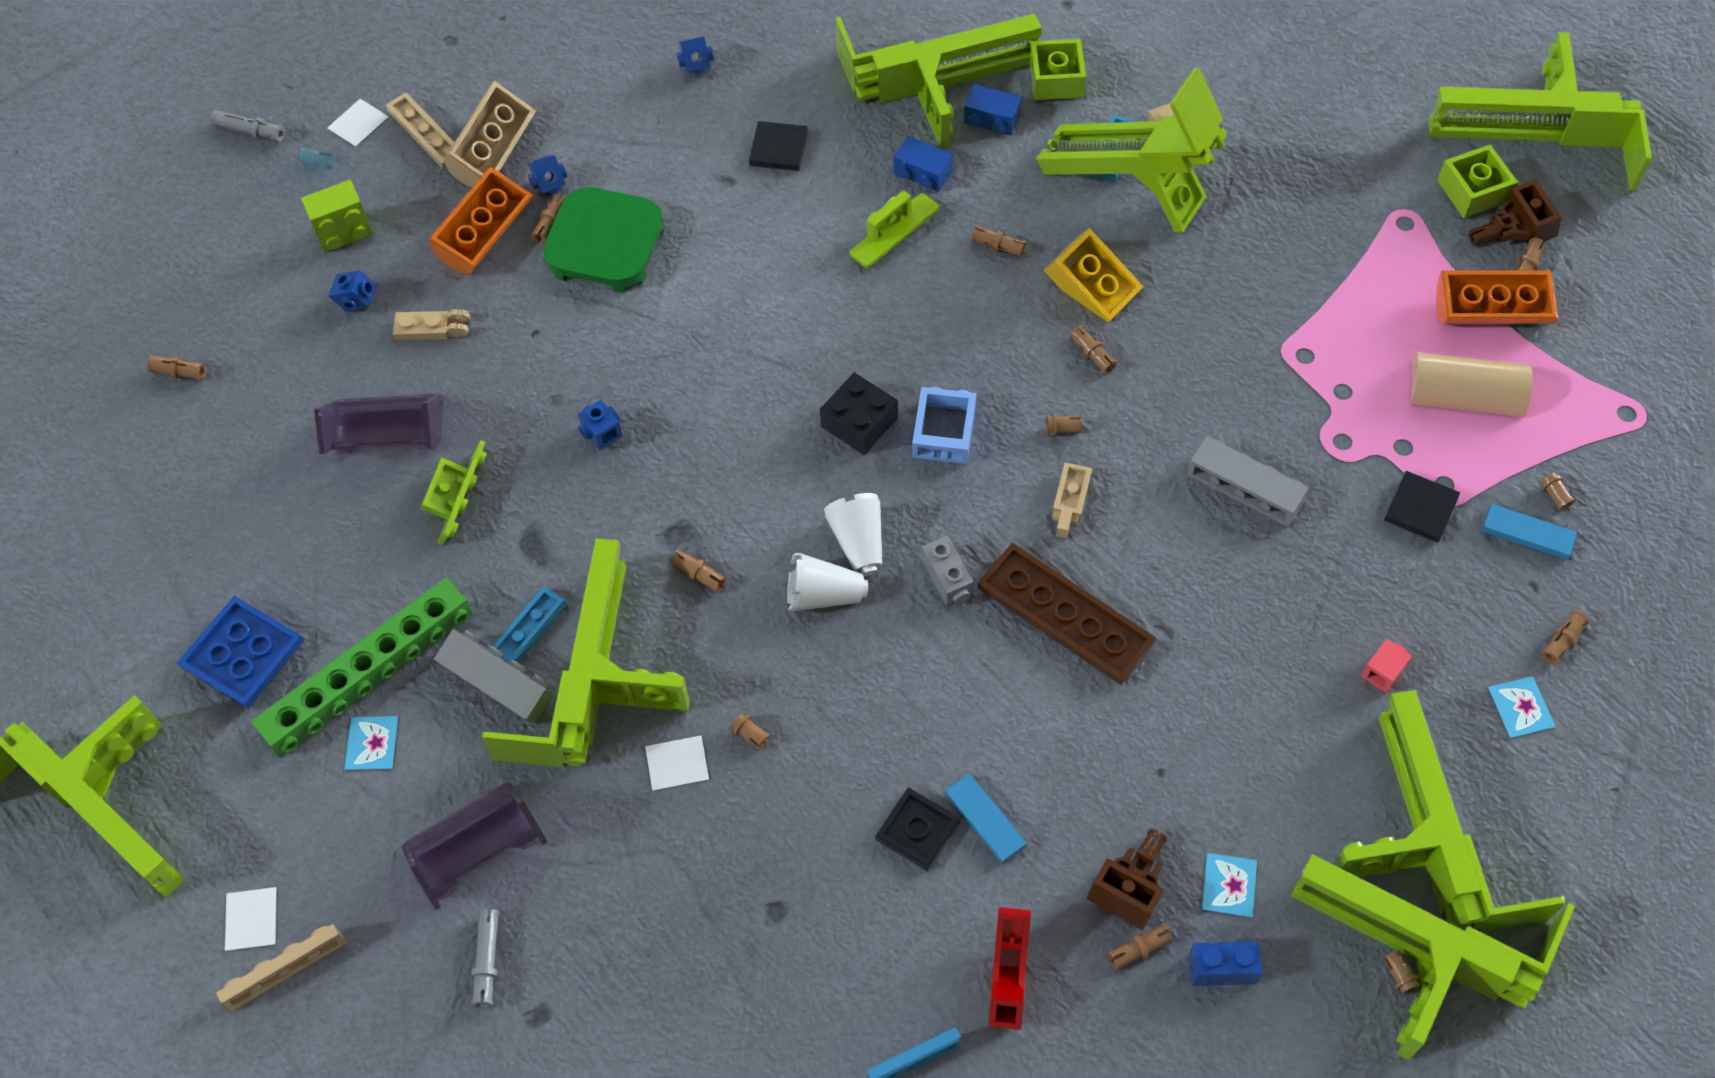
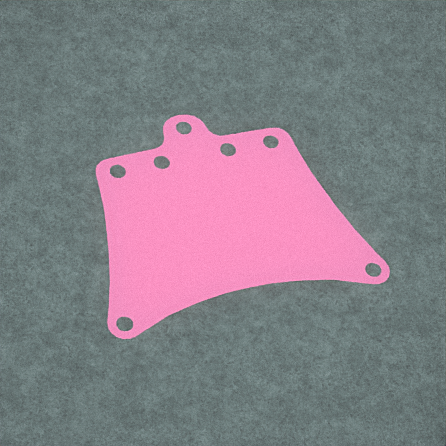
[1281,209,1647,507]

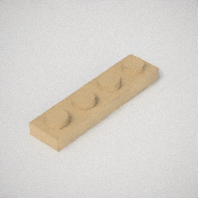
[386,92,454,170]
[216,924,347,1012]

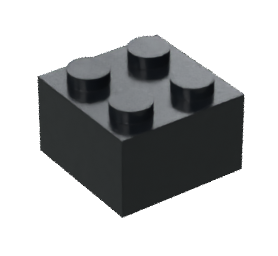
[820,372,898,455]

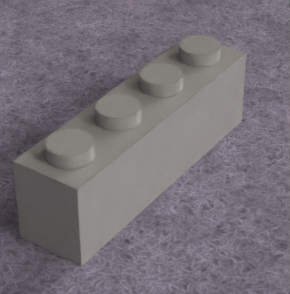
[1187,436,1309,527]
[434,629,556,724]

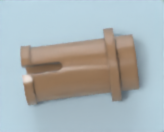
[1046,413,1082,435]
[1541,473,1576,511]
[731,714,770,750]
[1382,950,1420,995]

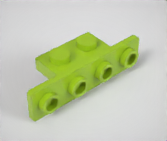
[850,190,939,269]
[420,440,487,545]

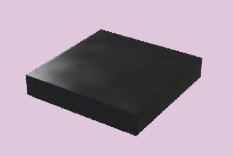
[749,121,808,171]
[1384,471,1461,543]
[875,787,960,872]

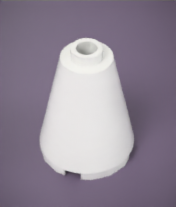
[824,493,882,577]
[787,553,868,611]

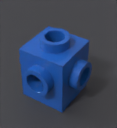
[677,36,714,76]
[527,154,567,196]
[328,270,377,312]
[578,399,623,450]

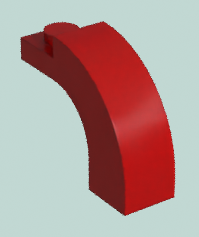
[988,907,1031,1030]

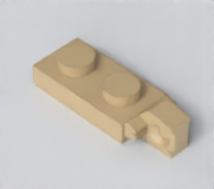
[1052,462,1092,539]

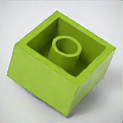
[1029,39,1086,100]
[1437,144,1518,218]
[301,179,373,253]

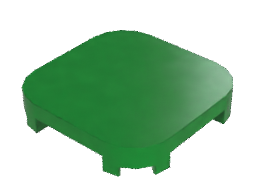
[543,187,664,293]

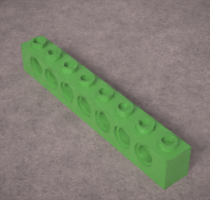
[251,577,473,758]

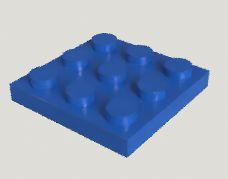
[177,596,304,709]

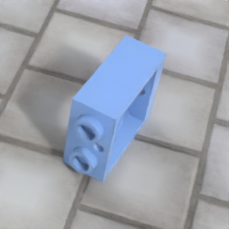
[912,387,977,464]

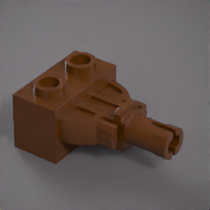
[1468,179,1562,246]
[1086,829,1167,931]

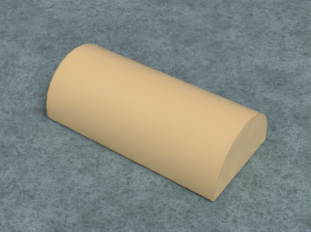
[444,81,536,187]
[1411,352,1533,418]

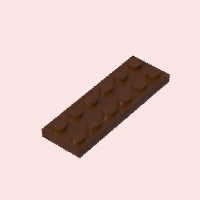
[977,542,1156,685]

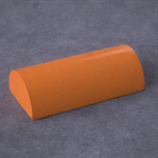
[429,167,533,274]
[1436,270,1558,324]

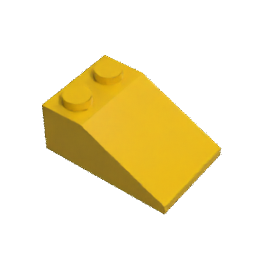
[1043,228,1143,322]

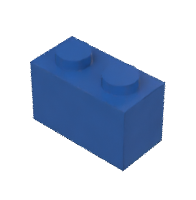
[964,84,1022,135]
[893,135,953,192]
[1189,941,1262,986]

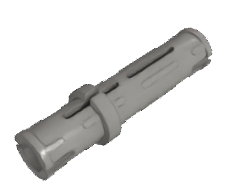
[210,110,285,141]
[471,909,499,1008]

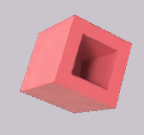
[1361,639,1412,694]

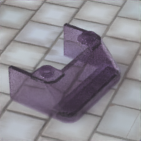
[314,393,443,454]
[402,782,548,910]

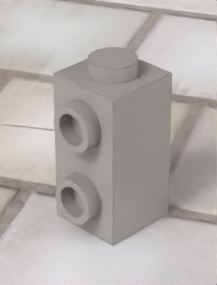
[922,536,974,606]

